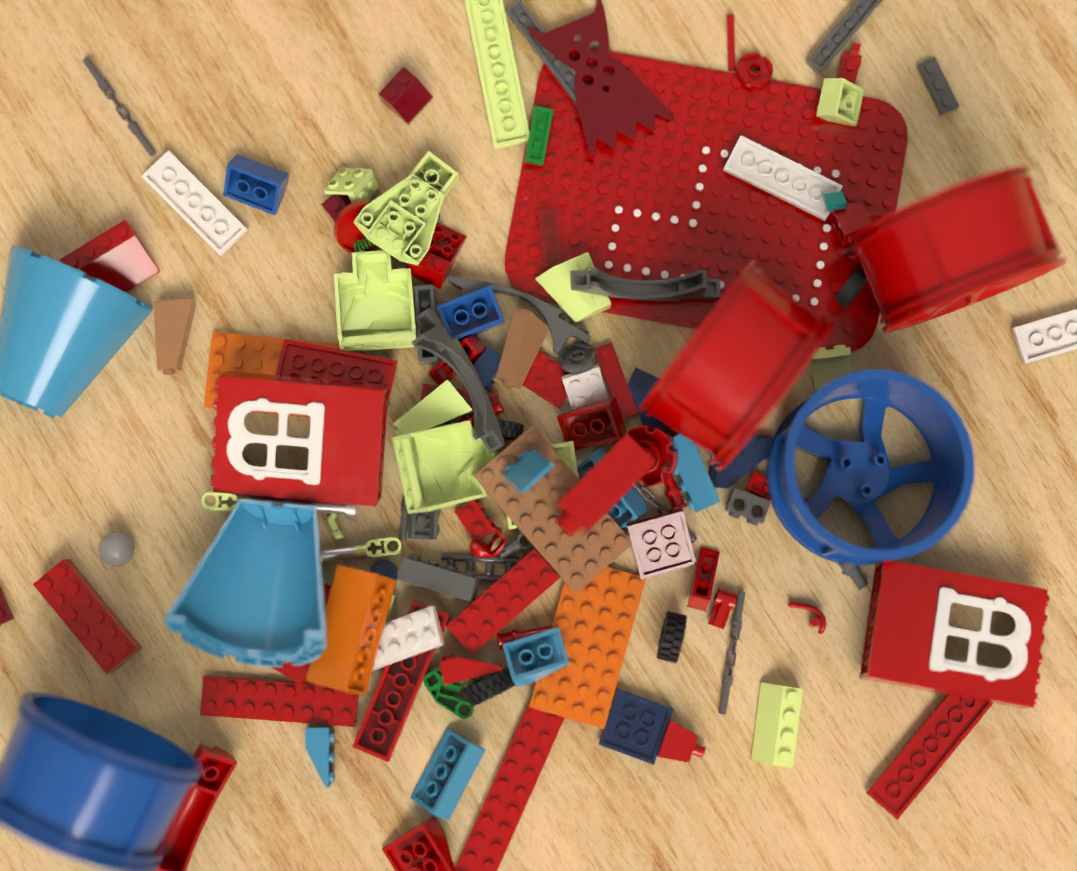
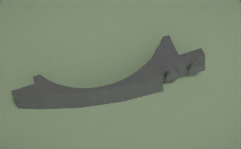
[570,268,721,302]
[447,276,591,355]
[412,307,505,454]

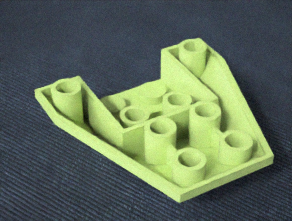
[353,174,444,265]

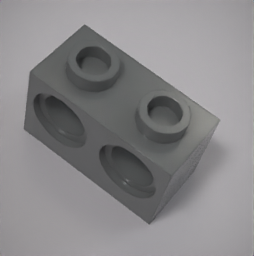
[725,488,771,526]

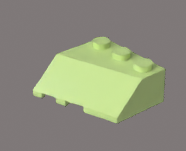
[535,252,611,323]

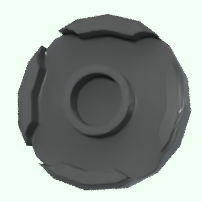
[558,343,597,373]

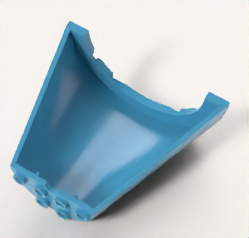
[0,245,153,418]
[164,499,327,667]

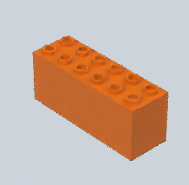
[306,565,397,696]

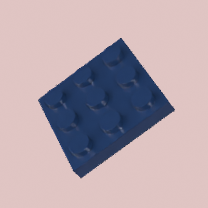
[598,689,673,765]

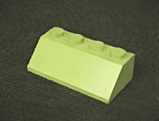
[751,682,803,768]

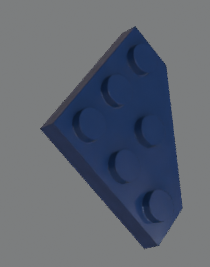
[628,367,671,433]
[710,434,772,489]

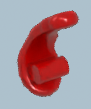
[788,602,826,635]

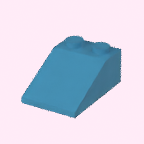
[502,450,554,494]
[503,627,570,688]

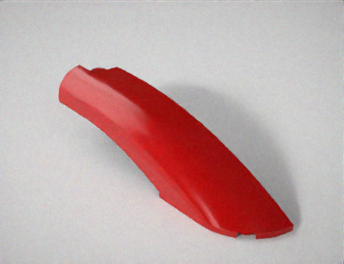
[155,744,237,871]

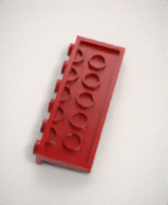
[276,339,398,406]

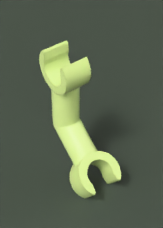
[327,513,344,541]

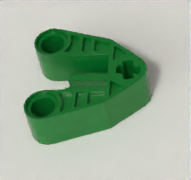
[423,667,483,719]

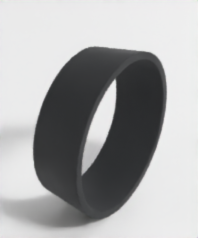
[835,269,868,309]

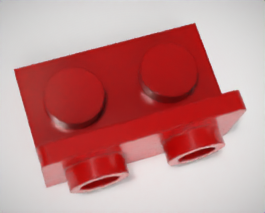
[454,500,496,541]

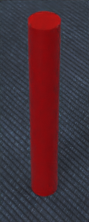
[727,14,736,71]

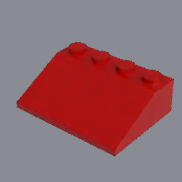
[60,220,160,292]

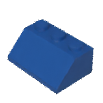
[223,154,289,215]
[437,285,505,342]

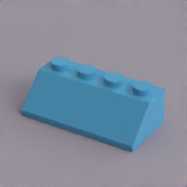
[672,434,721,513]
[577,447,650,529]
[411,728,485,820]

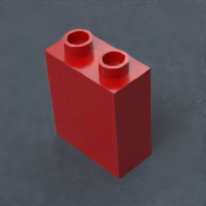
[554,434,656,538]

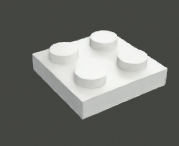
[561,365,608,410]

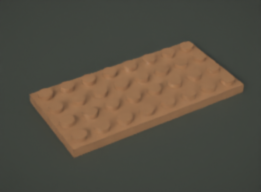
[473,425,632,594]

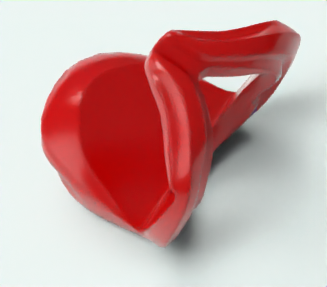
[469,526,506,558]

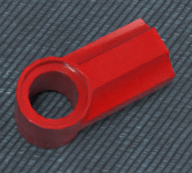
[708,588,738,630]

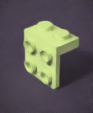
[324,167,379,203]
[811,345,852,391]

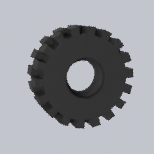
[657,611,687,663]
[463,667,515,707]

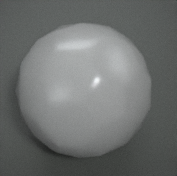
[99,532,135,566]

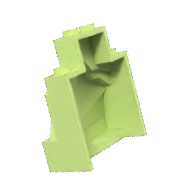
[334,249,417,352]
[391,420,497,514]

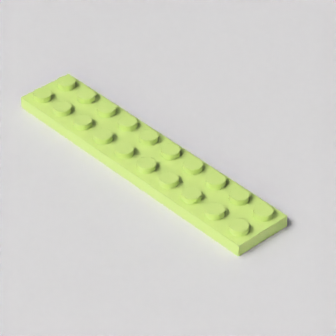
[465,0,529,149]

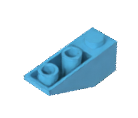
[305,726,335,788]

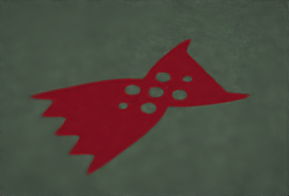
[527,0,673,156]

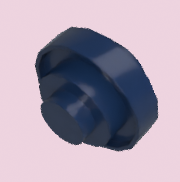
[370,560,398,580]

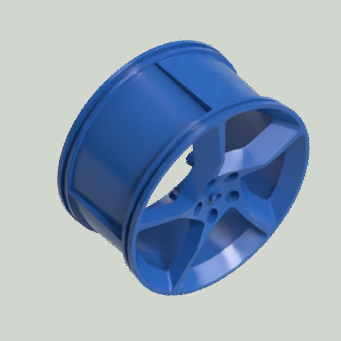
[766,370,975,565]
[0,692,204,871]

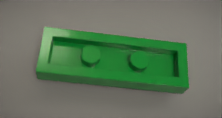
[524,106,553,166]

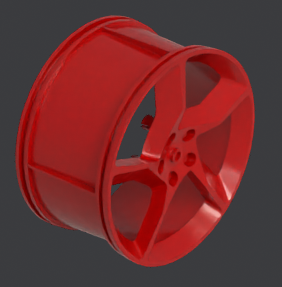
[848,166,1067,334]
[638,260,836,472]

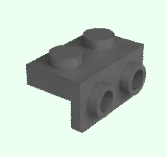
[408,508,441,540]

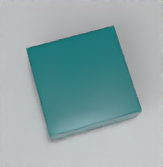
[823,191,847,211]

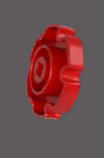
[627,425,678,487]

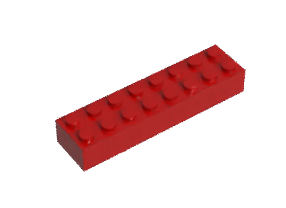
[352,600,450,762]

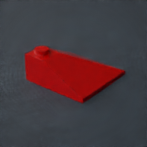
[382,815,456,871]

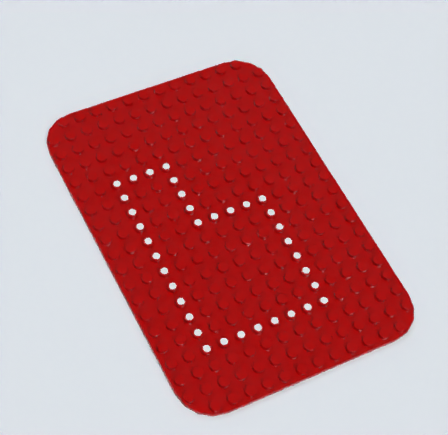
[505,48,908,352]

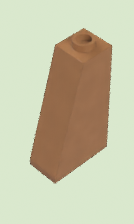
[153,298,196,375]
[496,308,549,389]

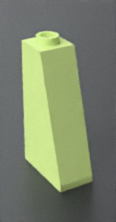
[393,379,473,436]

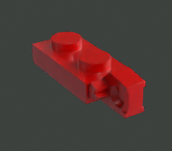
[836,42,862,84]

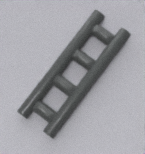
[442,552,519,582]

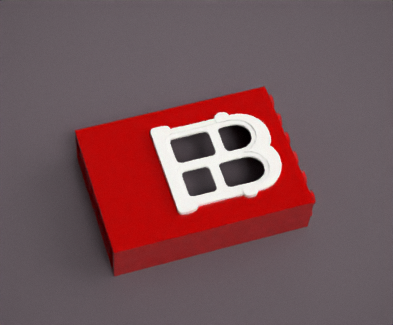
[210,371,389,507]
[859,560,1049,709]

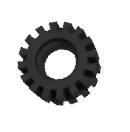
[497,419,524,440]

